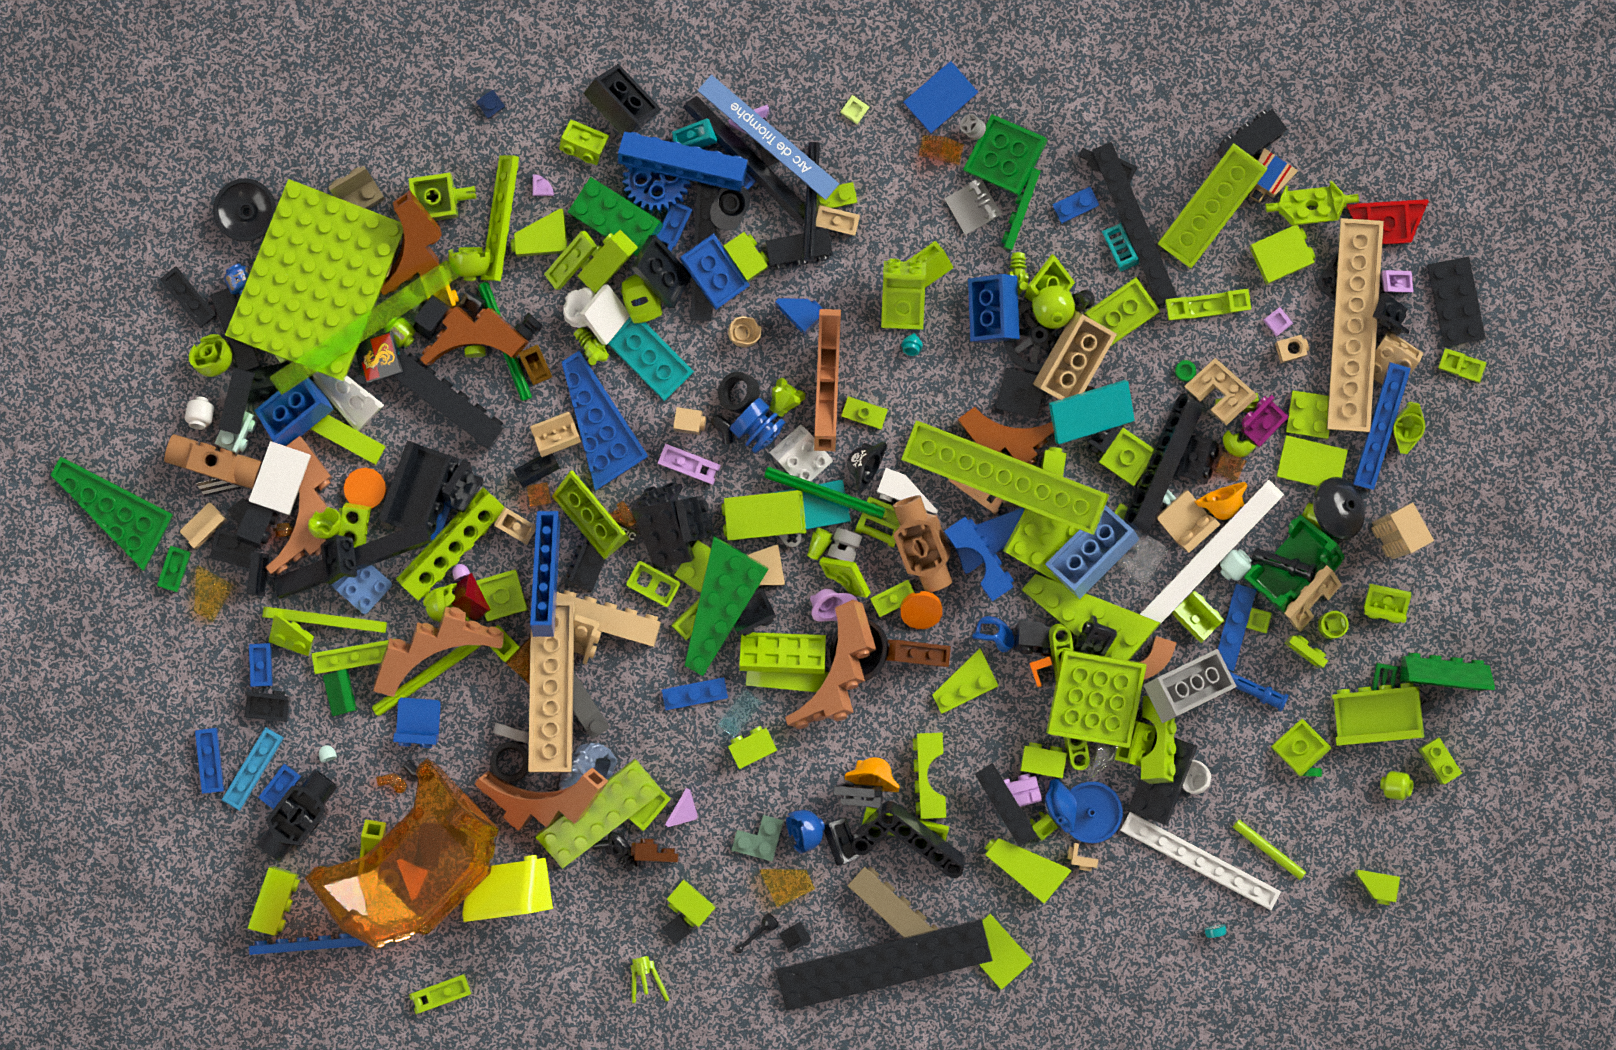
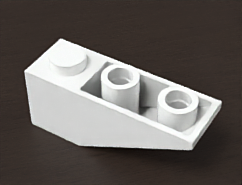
[877,468,938,515]

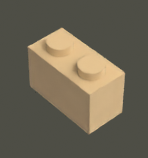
[673,407,706,435]

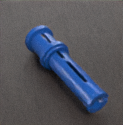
[1229,671,1289,712]

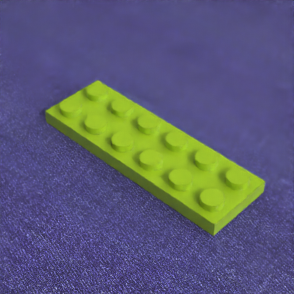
[1157,143,1268,268]
[535,759,662,869]

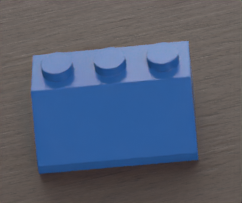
[254,371,334,446]

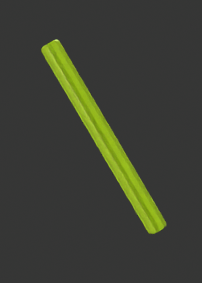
[372,645,481,716]

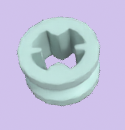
[1162,489,1176,506]

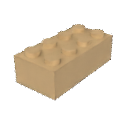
[1033,311,1117,399]

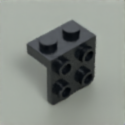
[734,586,776,636]

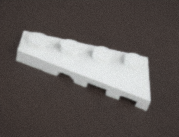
[303,367,384,431]

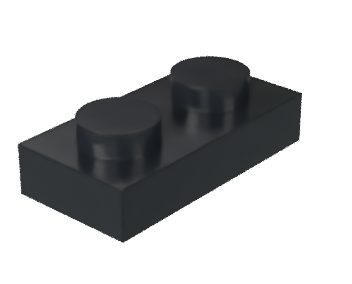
[514,453,560,488]

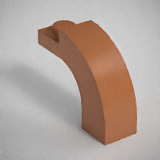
[1140,636,1177,679]

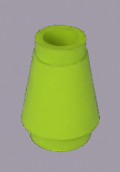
[807,527,833,560]

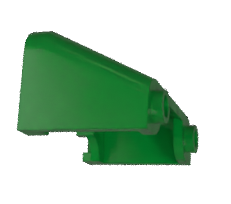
[1244,514,1344,616]

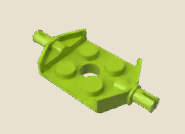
[1265,181,1359,225]

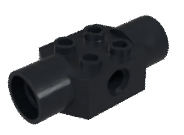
[257,769,338,862]

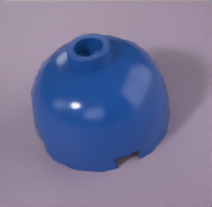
[786,810,825,854]

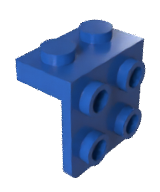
[393,698,441,748]

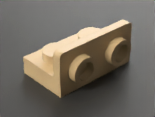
[574,614,601,665]

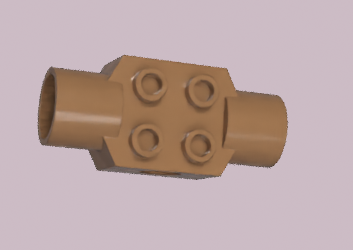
[164,434,263,489]
[893,495,953,592]

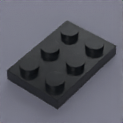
[631,235,692,309]

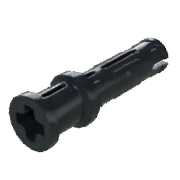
[1252,548,1317,583]

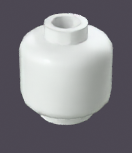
[185,397,214,430]

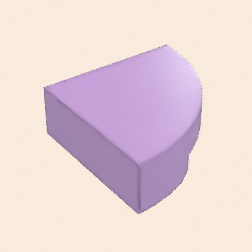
[533,175,554,196]

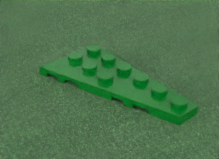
[51,456,174,571]
[685,536,769,676]

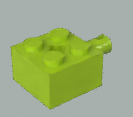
[408,173,477,221]

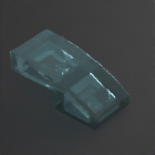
[718,689,763,738]

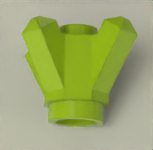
[769,378,806,417]

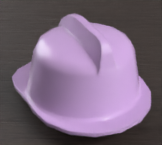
[810,589,858,622]

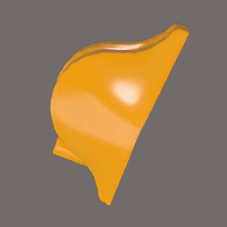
[1194,482,1247,520]
[845,757,899,792]

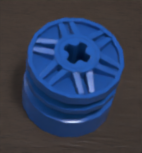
[729,398,786,454]

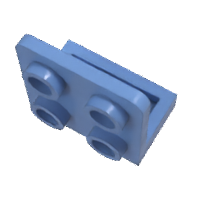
[331,565,392,614]

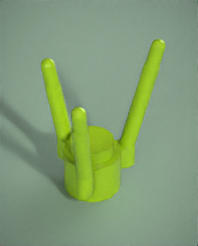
[630,956,669,1003]

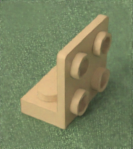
[1374,331,1423,384]
[1156,490,1220,553]

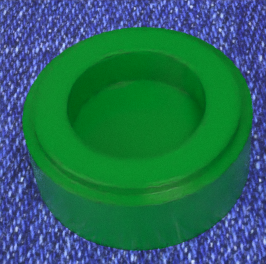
[1175,360,1196,382]
[1302,768,1322,777]

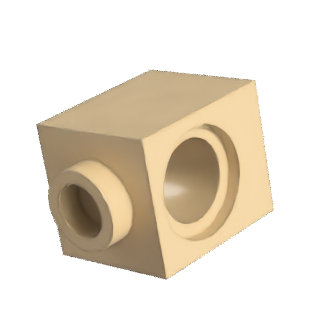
[1275,335,1309,363]

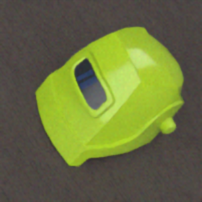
[621,274,662,323]

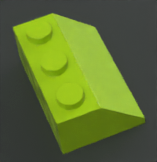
[248,866,300,936]

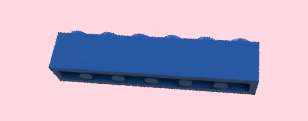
[618,132,748,192]
[530,511,561,637]

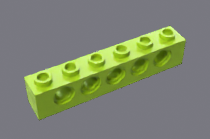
[396,487,504,601]

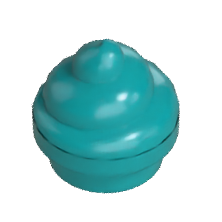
[901,333,923,356]

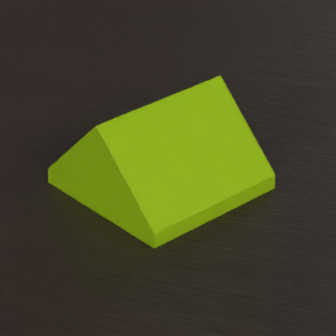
[1024,254,1075,302]

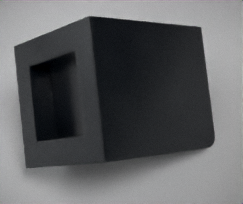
[780,921,812,953]

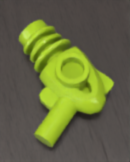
[1007,252,1029,295]
[574,327,609,365]

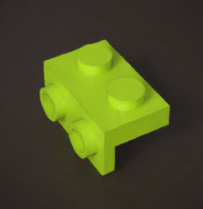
[1363,583,1411,624]
[1171,591,1224,643]

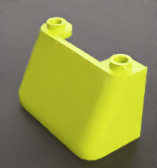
[462,855,553,922]

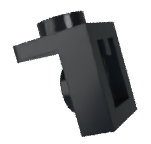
[1087,428,1119,455]

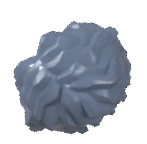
[559,743,617,790]

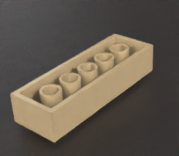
[1371,503,1434,559]

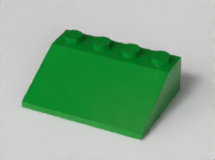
[1399,652,1495,691]

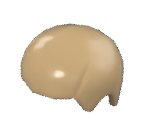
[728,316,762,348]

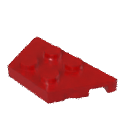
[1346,199,1429,245]

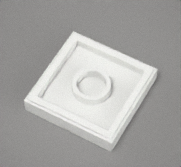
[580,285,630,345]

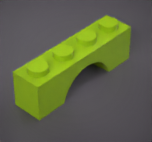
[1141,696,1176,784]
[913,732,946,819]

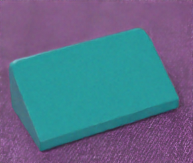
[672,118,717,148]

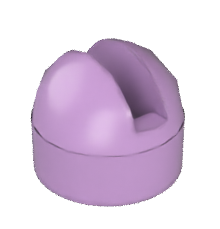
[452,564,470,581]

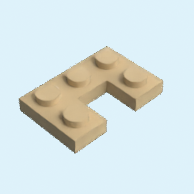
[1184,358,1257,425]
[1284,566,1342,632]

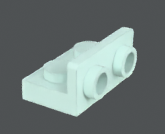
[214,411,257,454]

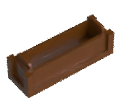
[886,639,951,667]

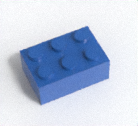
[968,274,1020,343]

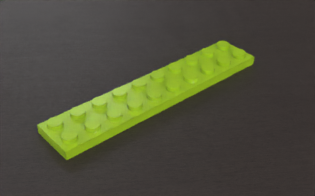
[901,420,1109,535]

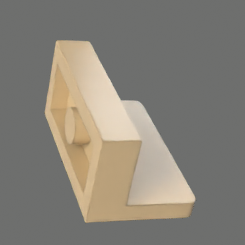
[180,503,227,549]

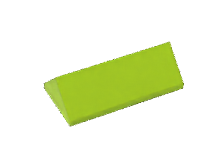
[552,470,630,559]

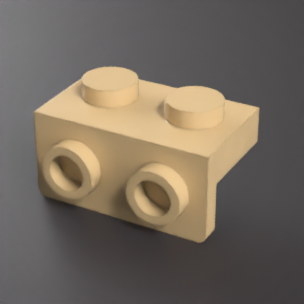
[530,412,581,457]

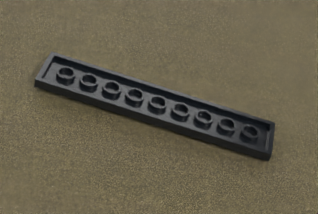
[776,919,993,1011]

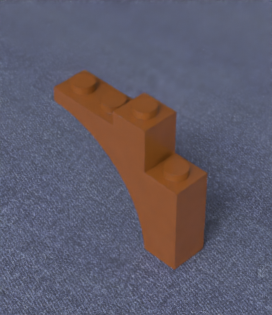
[381,190,442,295]
[420,307,529,366]
[957,407,1054,464]

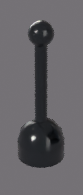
[735,912,780,953]

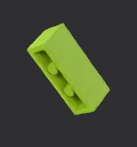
[578,230,638,294]

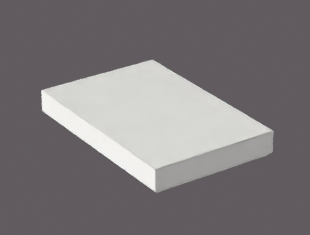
[249,441,311,515]

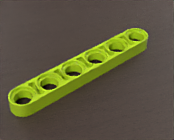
[262,607,387,633]

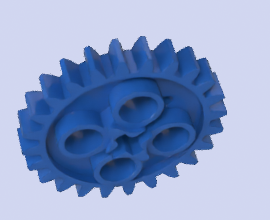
[622,165,691,214]

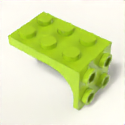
[881,259,926,330]

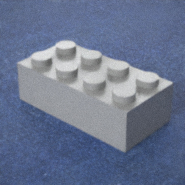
[1144,649,1237,723]

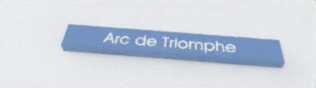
[698,75,839,201]

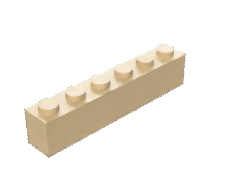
[556,590,661,647]

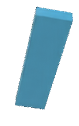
[222,727,284,811]

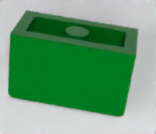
[323,669,357,716]

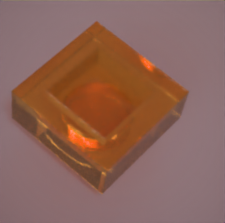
[527,482,552,507]

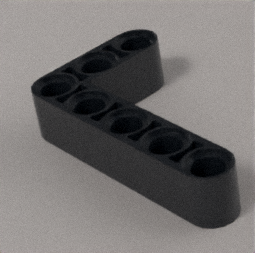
[852,801,965,878]

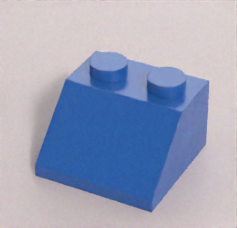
[775,298,823,336]

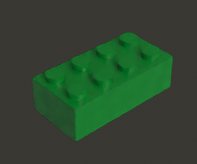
[568,177,664,258]

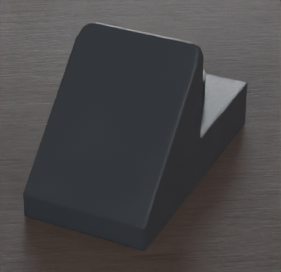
[413,295,450,340]

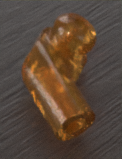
[376,773,407,794]

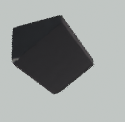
[824,817,860,866]

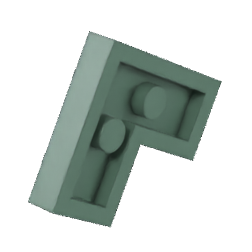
[732,815,784,861]

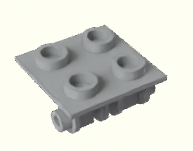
[944,179,1002,235]

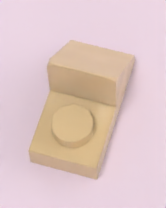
[494,507,536,545]

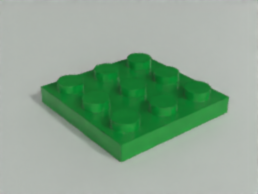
[963,114,1048,196]

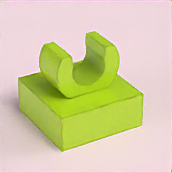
[1030,812,1058,841]

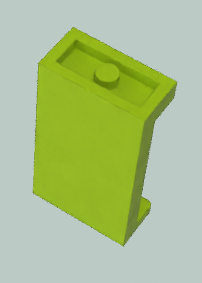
[721,490,806,541]

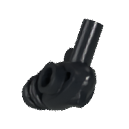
[592,832,638,872]

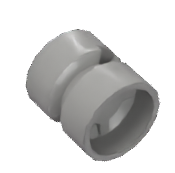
[827,528,862,562]

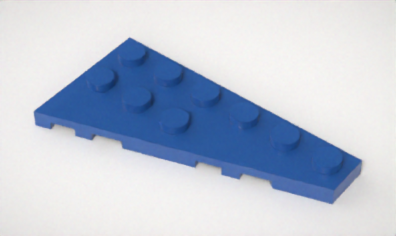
[562,351,649,491]

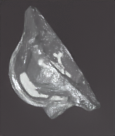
[1087,741,1118,779]

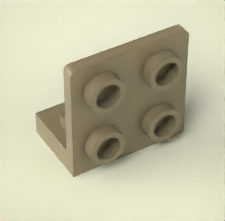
[328,166,385,209]

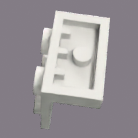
[769,424,833,481]

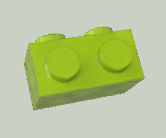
[1114,721,1157,767]

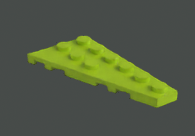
[1022,574,1160,661]

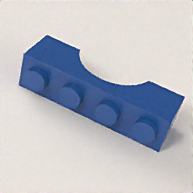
[944,517,1014,602]

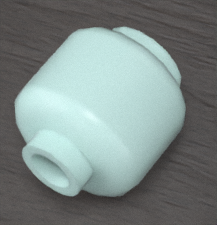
[1220,549,1251,581]

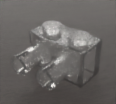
[1116,536,1168,588]

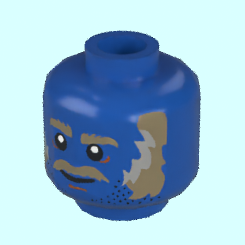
[224,264,250,296]

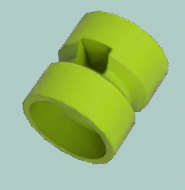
[1318,611,1349,639]

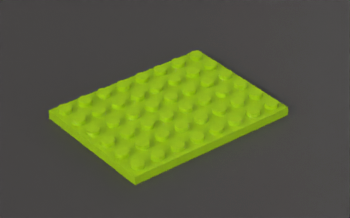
[225,179,403,382]

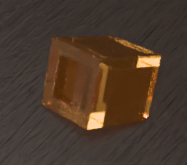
[1214,451,1247,481]

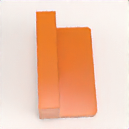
[1029,656,1053,687]

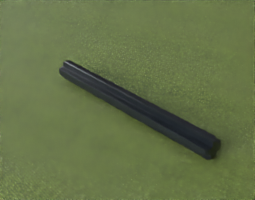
[802,142,820,261]

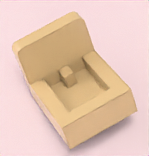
[1067,843,1098,871]

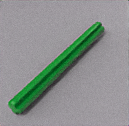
[478,282,532,401]
[764,467,885,519]

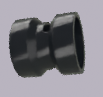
[514,312,544,342]

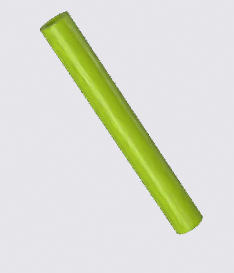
[1233,819,1306,880]

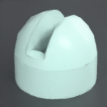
[319,745,337,763]

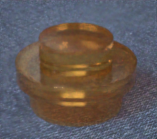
[273,523,294,537]

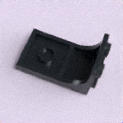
[632,483,695,568]

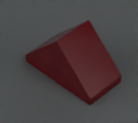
[452,573,491,620]

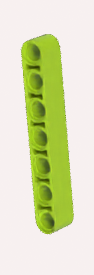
[1049,624,1090,770]

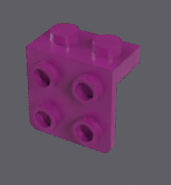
[1241,395,1289,448]

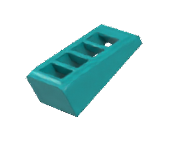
[1102,223,1139,272]

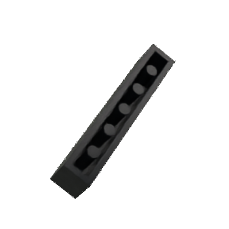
[392,352,505,450]

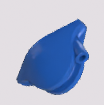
[1045,778,1077,833]

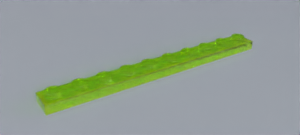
[270,260,459,395]

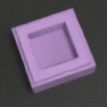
[1263,307,1293,336]

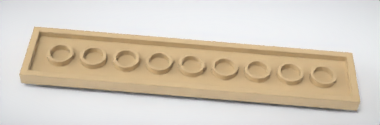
[1327,218,1384,432]

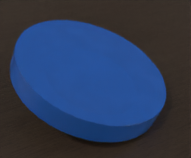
[1069,781,1123,843]

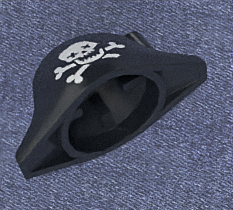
[847,442,888,493]

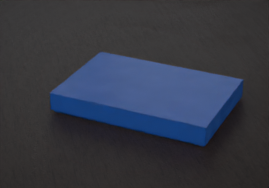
[903,61,978,134]
[679,234,750,310]

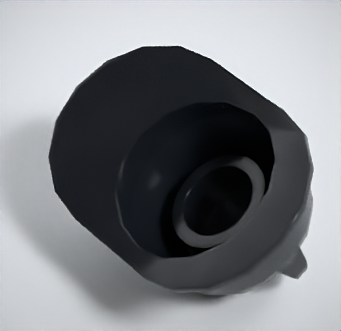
[710,186,750,231]

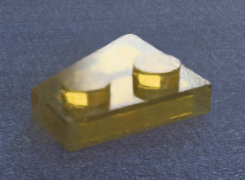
[194,565,234,622]
[759,869,815,907]

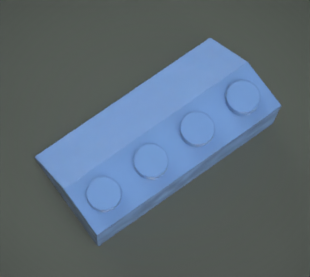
[1045,505,1139,599]

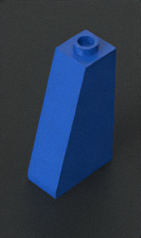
[956,508,1024,575]

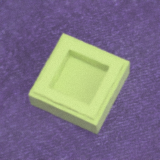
[840,95,869,125]

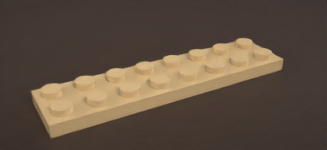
[528,601,575,772]

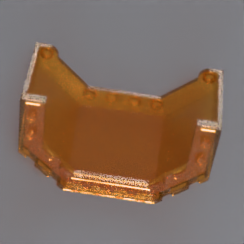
[305,758,499,949]

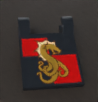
[351,331,403,386]

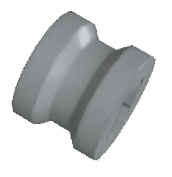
[960,114,986,140]

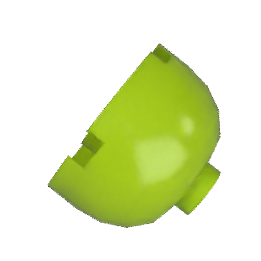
[448,247,490,281]
[1032,286,1075,329]
[189,334,232,377]

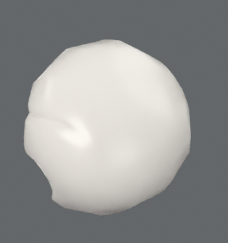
[1182,760,1211,795]

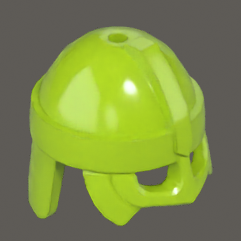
[423,583,469,623]

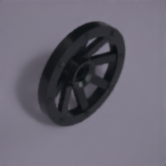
[1003,301,1067,372]

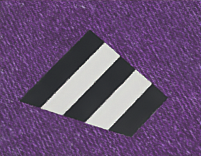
[196,479,243,497]

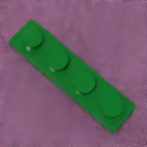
[1001,168,1041,252]

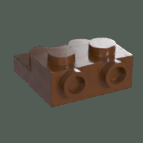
[631,838,679,862]

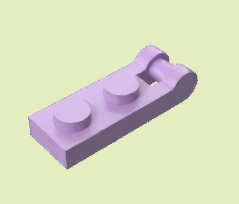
[658,444,721,485]

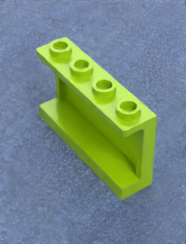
[1332,683,1424,746]

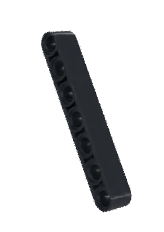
[1124,393,1203,534]

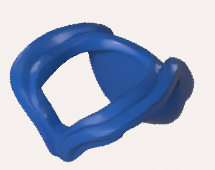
[972,616,1014,653]

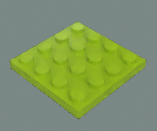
[1003,509,1080,585]
[1046,649,1147,748]

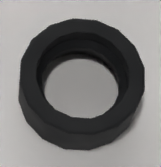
[718,371,760,414]
[490,742,529,782]

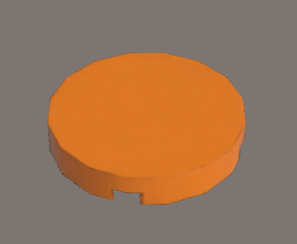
[344,468,387,509]
[900,591,942,629]

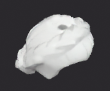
[563,287,595,328]

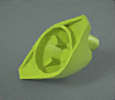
[1393,402,1425,454]

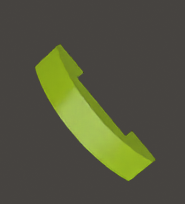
[1165,289,1251,321]
[310,414,386,465]
[746,671,829,692]

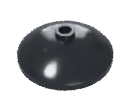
[213,178,276,242]
[1313,477,1365,540]
[830,620,889,681]

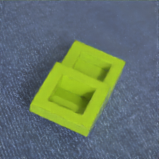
[1438,348,1487,383]

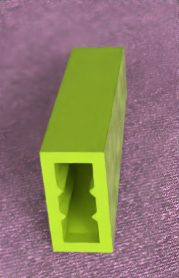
[984,838,1071,904]

